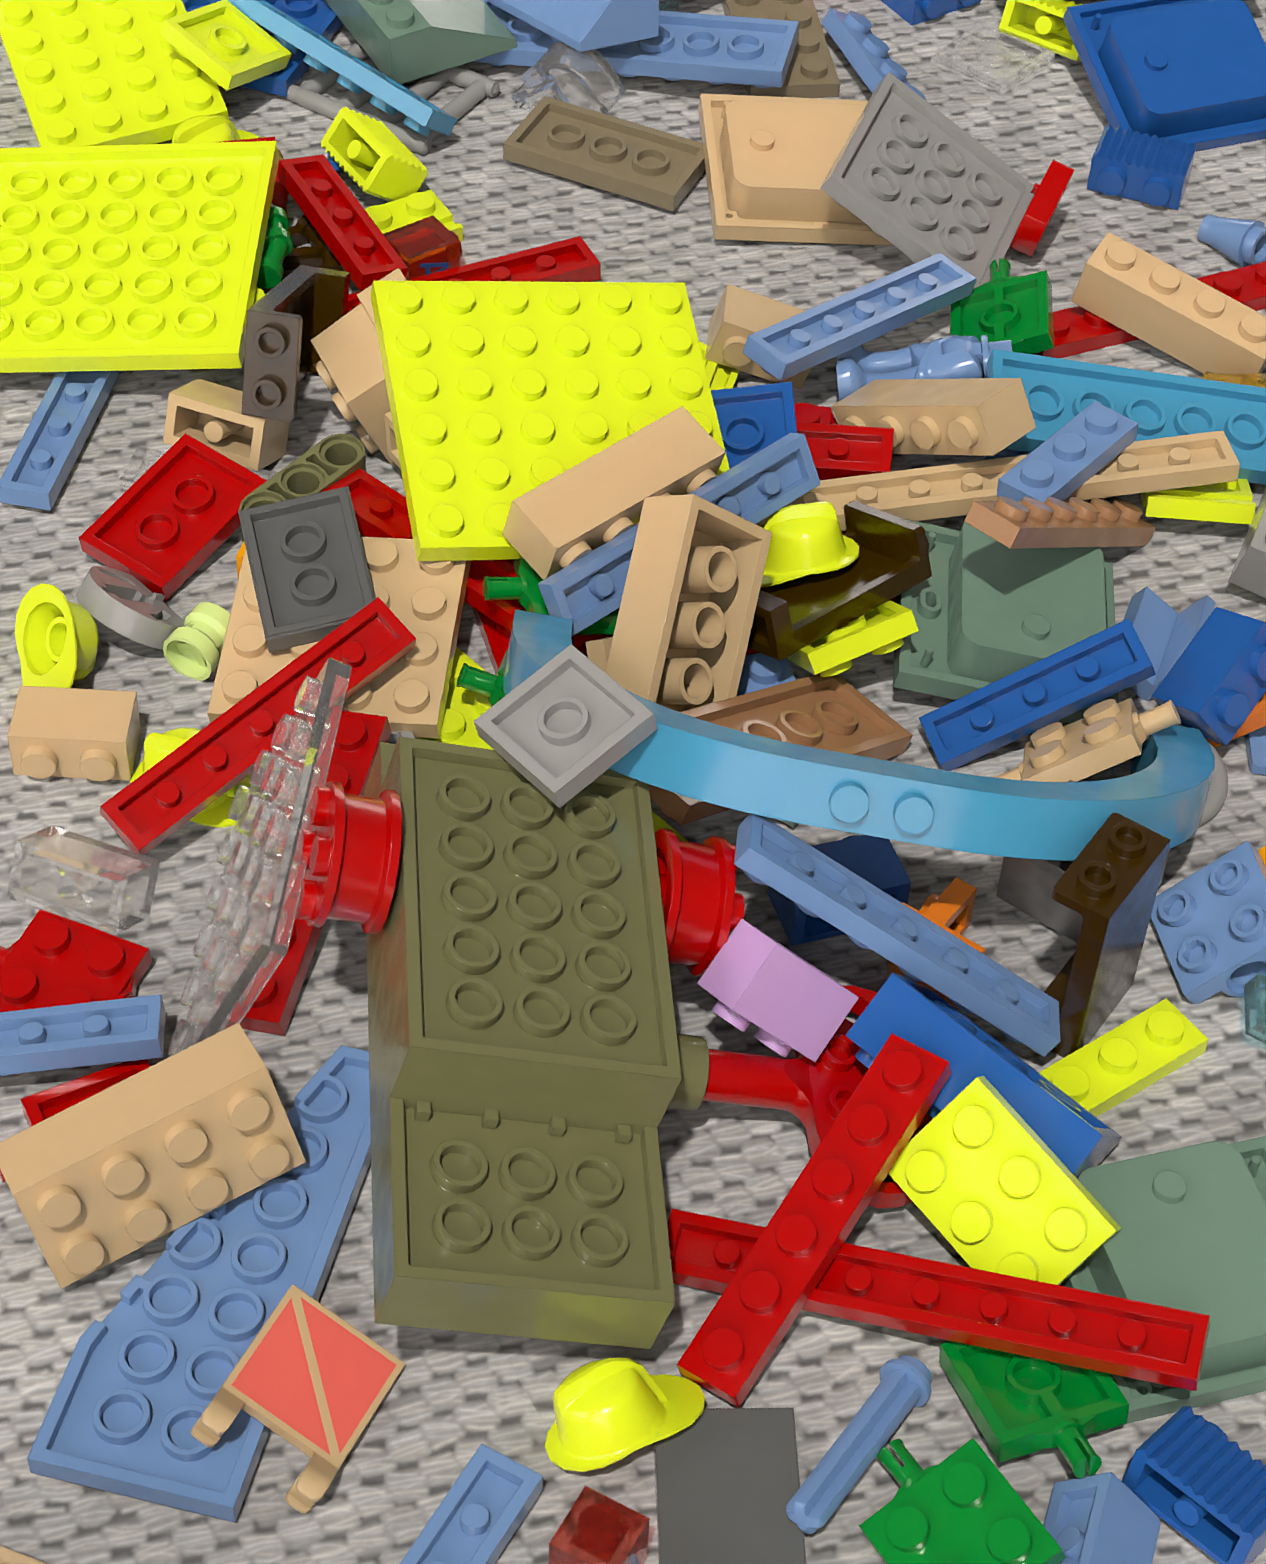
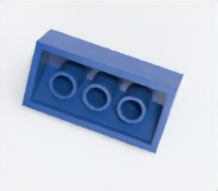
[845,973,1122,1179]

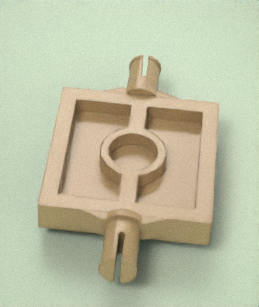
[993,698,1181,782]

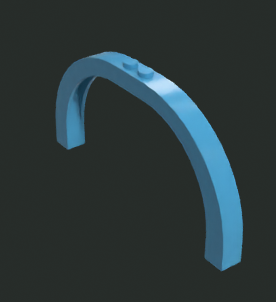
[503,609,1215,861]

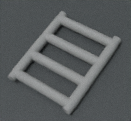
[287,42,500,156]

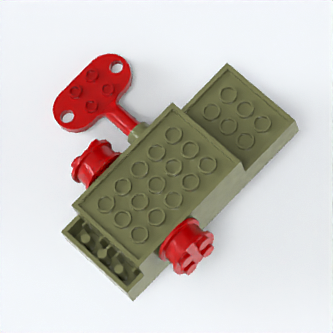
[296,736,933,1349]

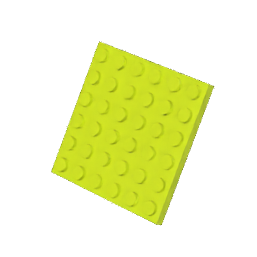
[0,141,279,373]
[370,281,730,561]

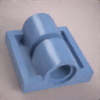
[1151,841,1266,1004]

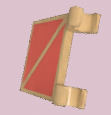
[191,1284,405,1514]

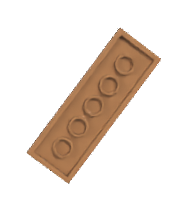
[649,673,913,825]

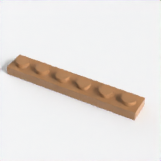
[964,496,1156,549]

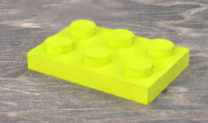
[888,1076,1121,1285]

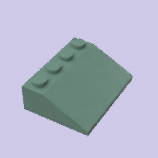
[325,0,517,84]

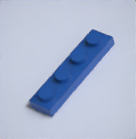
[919,618,1156,771]

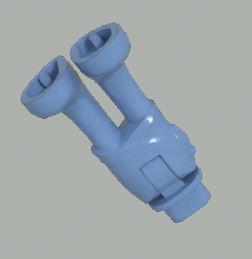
[836,335,1012,401]

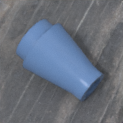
[1198,214,1266,267]

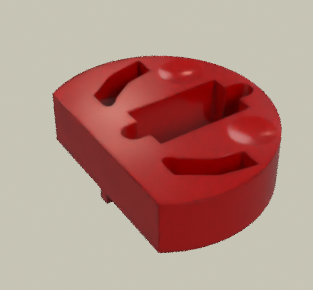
[1010,160,1074,258]

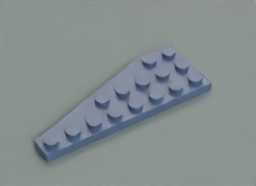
[27,1045,371,1522]

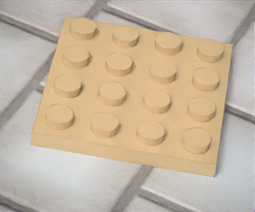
[207,537,471,739]

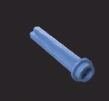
[786,1355,932,1534]

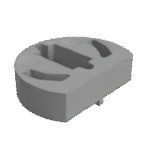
[76,566,185,650]

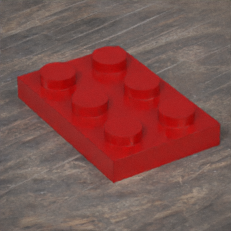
[79,433,267,601]

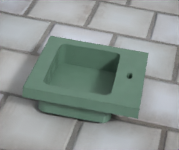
[893,519,1119,724]
[1062,1136,1266,1424]

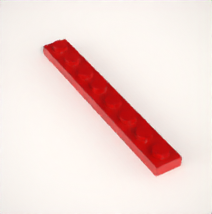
[667,1209,1210,1392]

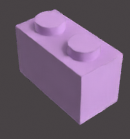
[697,918,859,1062]

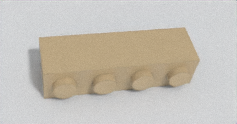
[1071,232,1266,386]
[832,378,1036,456]
[502,406,726,580]

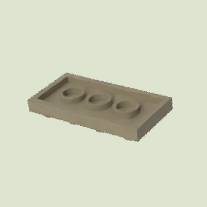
[721,0,840,98]
[503,96,706,211]

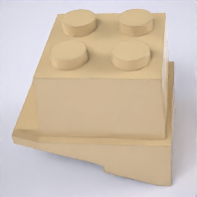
[311,268,407,465]

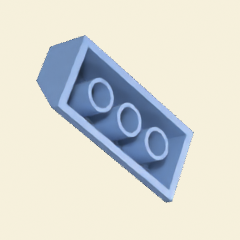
[487,0,659,52]

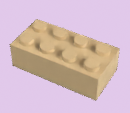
[605,494,772,712]
[0,1022,306,1289]

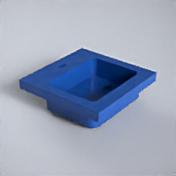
[1063,0,1266,152]

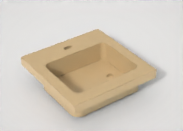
[698,94,893,245]

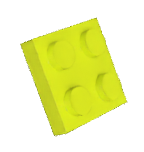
[160,0,292,91]
[787,600,919,677]

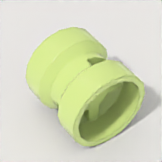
[163,602,230,681]

